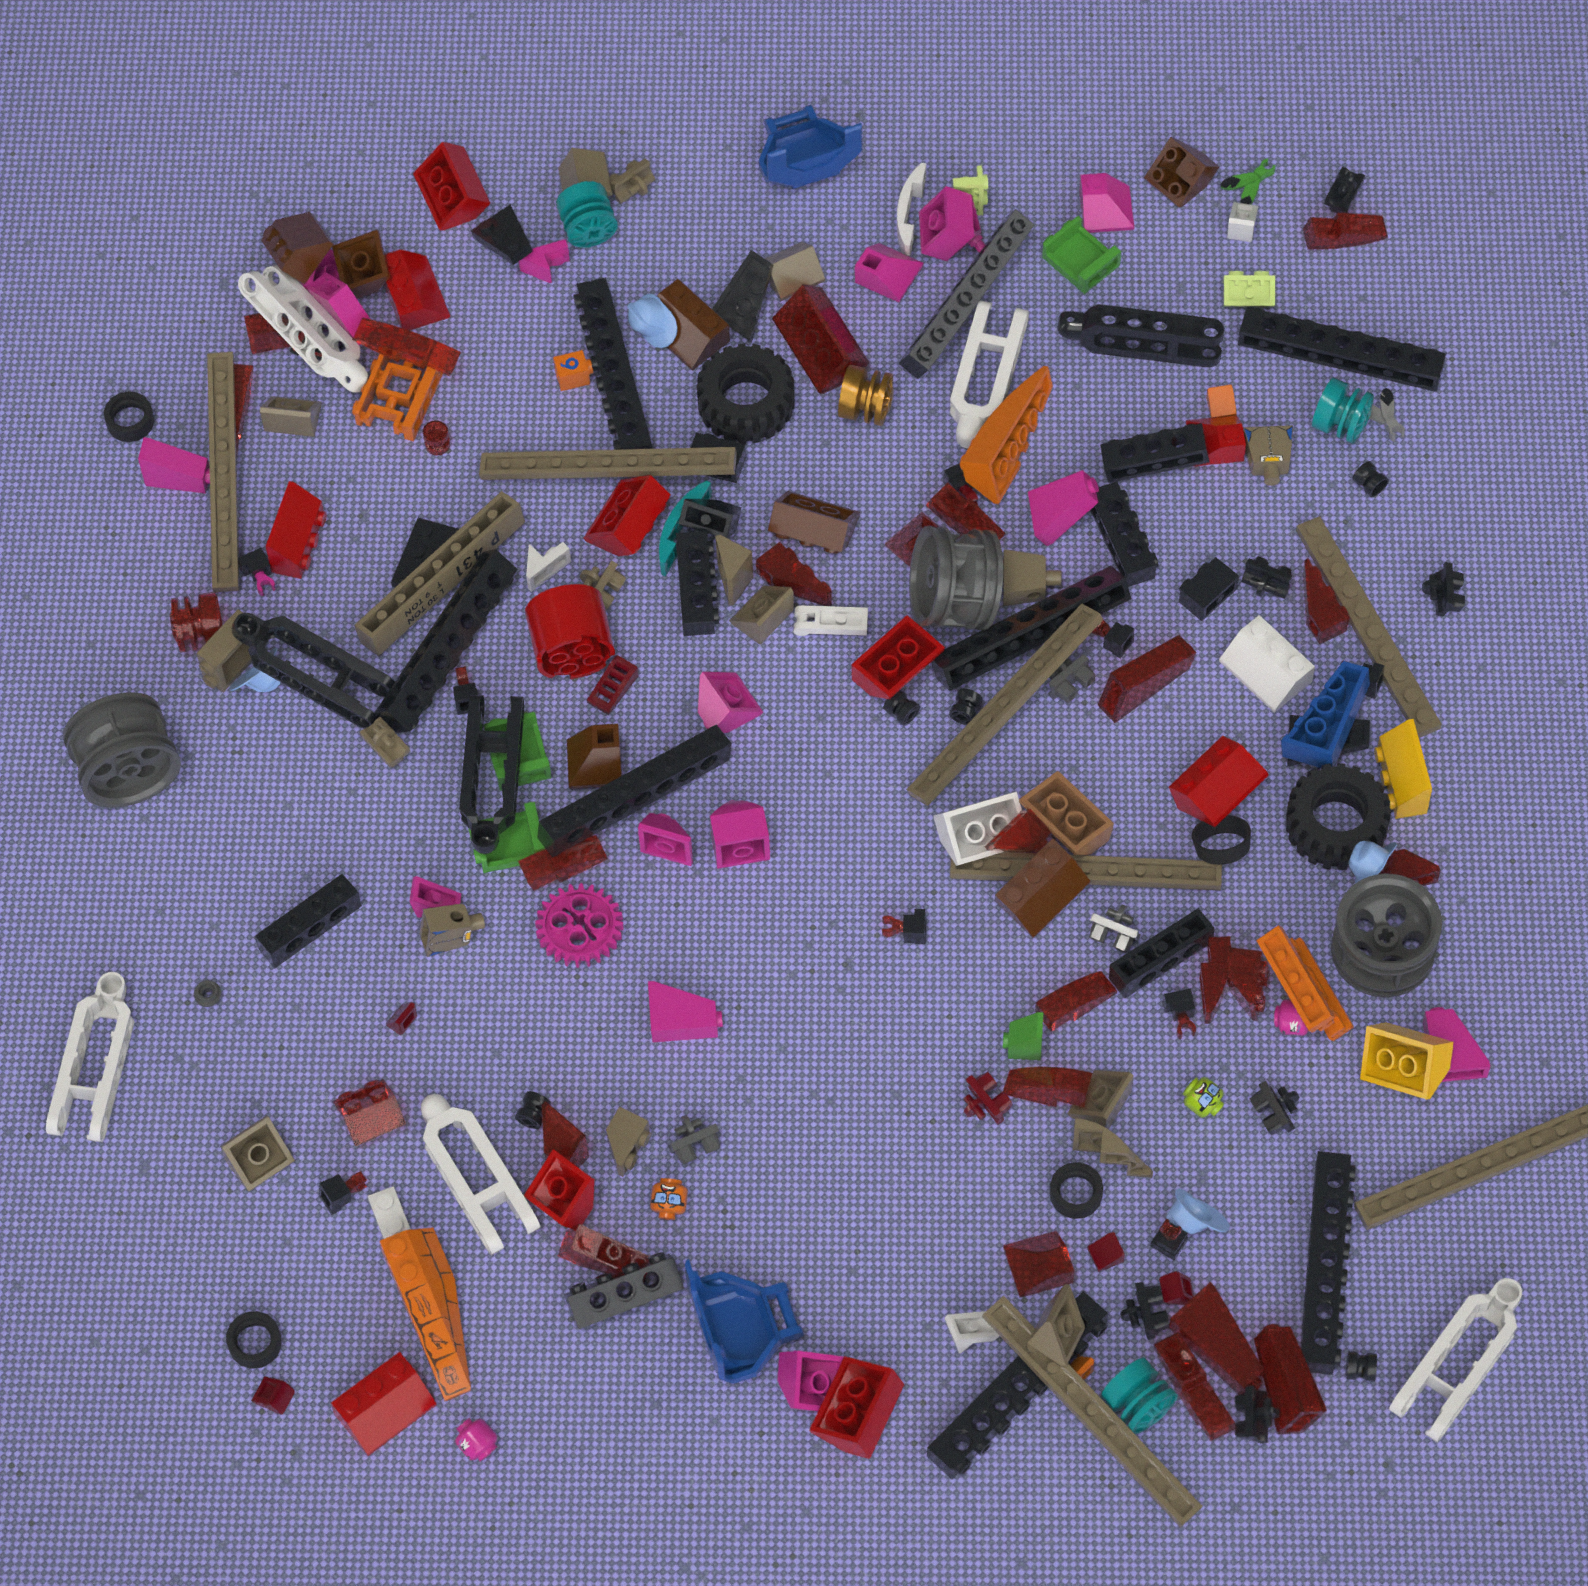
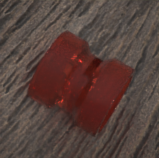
[423,420,450,456]

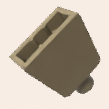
[1003,550,1061,606]

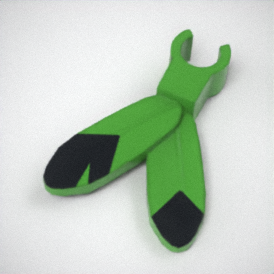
[1220,159,1276,205]

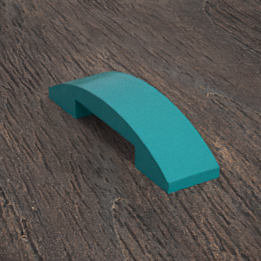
[659,480,712,577]

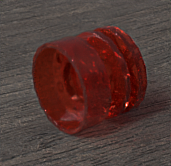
[170,591,223,653]

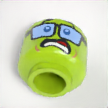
[1182,1077,1224,1118]

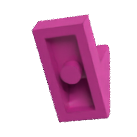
[518,239,570,283]
[409,876,462,918]

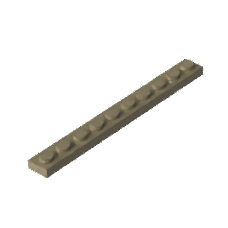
[207,352,240,592]
[479,447,737,480]
[1296,516,1442,738]
[906,604,1103,806]
[950,852,1222,890]
[1354,1105,1588,1230]
[982,1295,1203,1528]

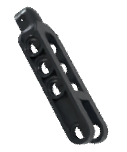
[1057,304,1224,367]
[231,613,395,729]
[459,695,525,854]

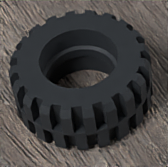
[696,343,795,444]
[1285,763,1391,870]

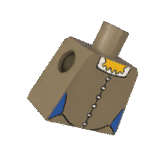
[1243,425,1293,486]
[419,904,485,957]

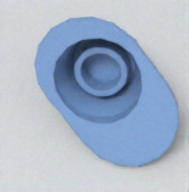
[627,294,677,348]
[229,647,281,692]
[1348,841,1397,883]
[1166,1188,1230,1234]

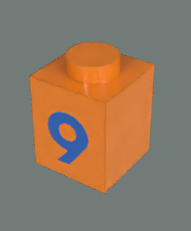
[553,350,593,391]

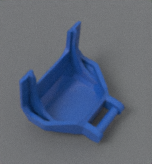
[758,105,862,189]
[685,1259,804,1383]

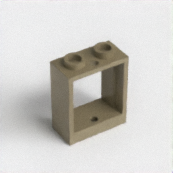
[196,609,252,693]

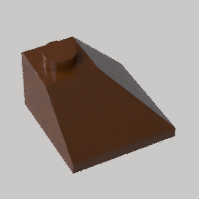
[332,230,390,299]

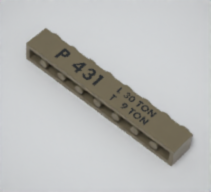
[354,491,525,656]

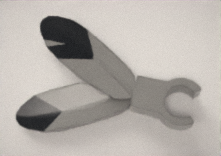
[1369,388,1405,442]

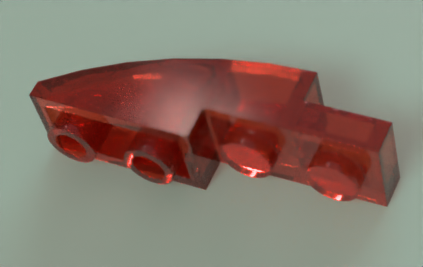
[1154,1332,1236,1441]

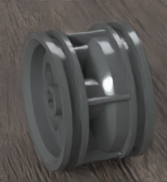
[909,526,1003,630]
[62,692,181,808]
[1331,874,1442,997]

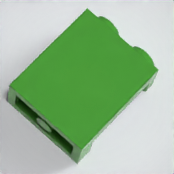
[1042,216,1122,294]
[484,712,552,791]
[468,801,547,873]

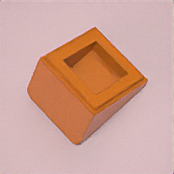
[1206,385,1237,418]
[1070,1356,1094,1380]

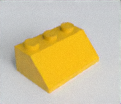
[1374,719,1432,819]
[1360,1022,1453,1100]

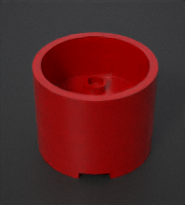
[525,584,615,679]

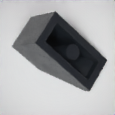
[679,499,742,538]

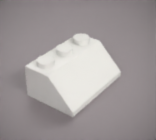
[1219,615,1315,713]
[933,792,1032,866]

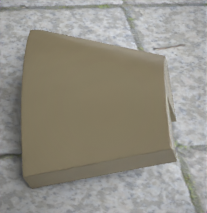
[1073,1118,1153,1178]

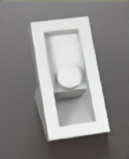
[1227,202,1258,242]
[526,542,571,592]
[944,1311,999,1353]

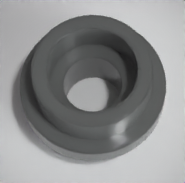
[194,980,222,1007]

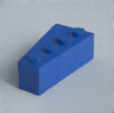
[1281,661,1370,768]

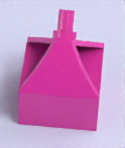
[919,186,985,261]
[710,800,770,869]

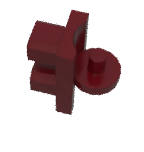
[963,1072,1013,1125]

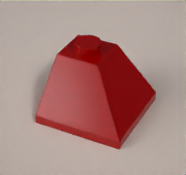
[1186,415,1246,466]
[524,1149,595,1231]

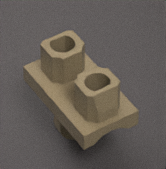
[610,158,655,204]
[579,560,626,611]
[359,717,410,767]

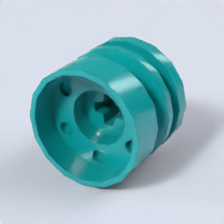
[556,181,618,248]
[1312,377,1374,444]
[1101,1357,1178,1435]

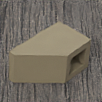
[606,1106,652,1177]

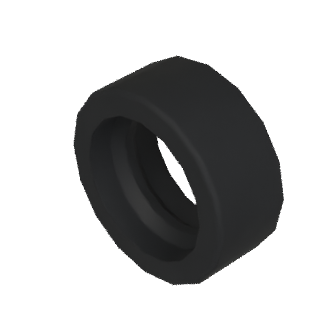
[103,391,154,442]
[1050,1162,1103,1219]
[226,1311,282,1369]

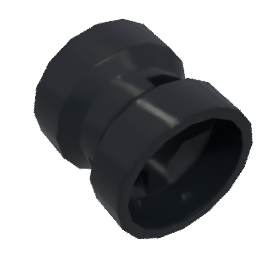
[1352,461,1389,497]
[949,688,983,725]
[883,690,920,726]
[515,1091,551,1129]
[1346,1351,1377,1382]

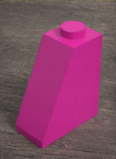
[307,272,378,345]
[138,437,210,494]
[1028,470,1099,546]
[648,981,723,1043]
[1423,1007,1490,1082]

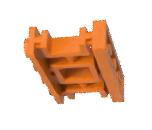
[352,331,449,442]
[1256,925,1354,1041]

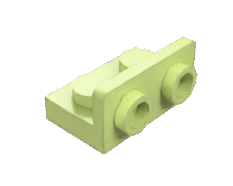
[953,165,988,216]
[1223,271,1275,307]

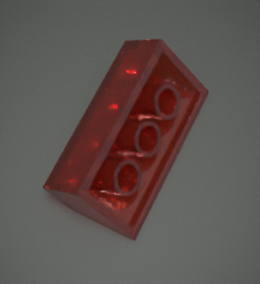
[772,284,870,394]

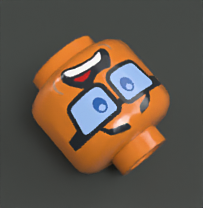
[650,1178,688,1220]

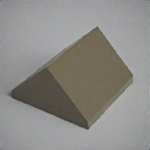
[558,148,613,197]
[765,242,825,301]
[260,396,321,437]
[715,535,753,606]
[729,586,794,645]
[1067,1070,1133,1129]
[220,1115,295,1192]
[1028,1284,1085,1366]

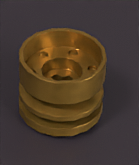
[838,365,894,426]

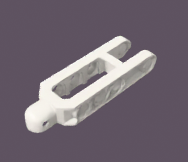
[238,265,369,393]
[950,300,1029,448]
[46,972,135,1142]
[421,1094,541,1255]
[1389,1278,1522,1442]

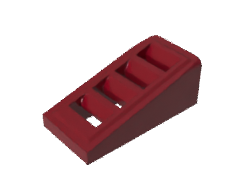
[587,655,639,715]

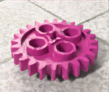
[535,883,624,968]

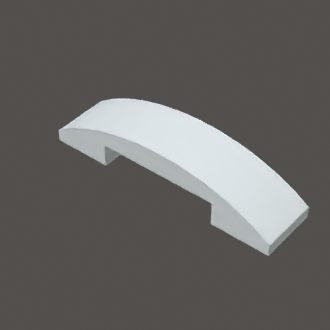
[897,163,926,257]

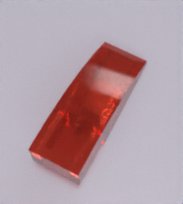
[1303,213,1388,250]
[926,483,1006,540]
[518,835,608,891]
[1199,936,1231,1024]
[1035,971,1117,1032]
[1003,1067,1093,1107]

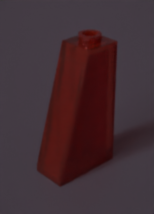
[1098,635,1197,723]
[1169,1282,1264,1395]
[1254,1324,1327,1434]

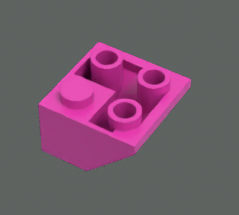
[855,243,923,303]

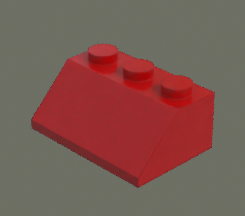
[413,141,490,231]
[384,249,450,333]
[583,475,671,556]
[265,481,327,579]
[851,615,945,699]
[1169,736,1269,827]
[331,1351,437,1456]
[809,1356,905,1459]

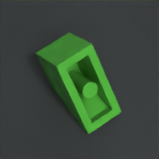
[1003,1012,1043,1061]

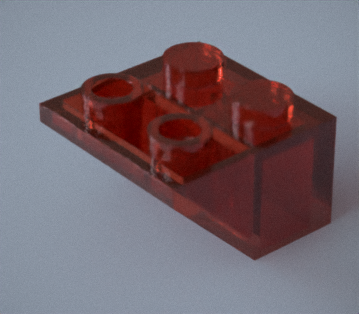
[1225,947,1270,1021]
[333,1079,406,1147]

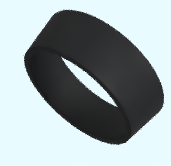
[1192,815,1251,865]

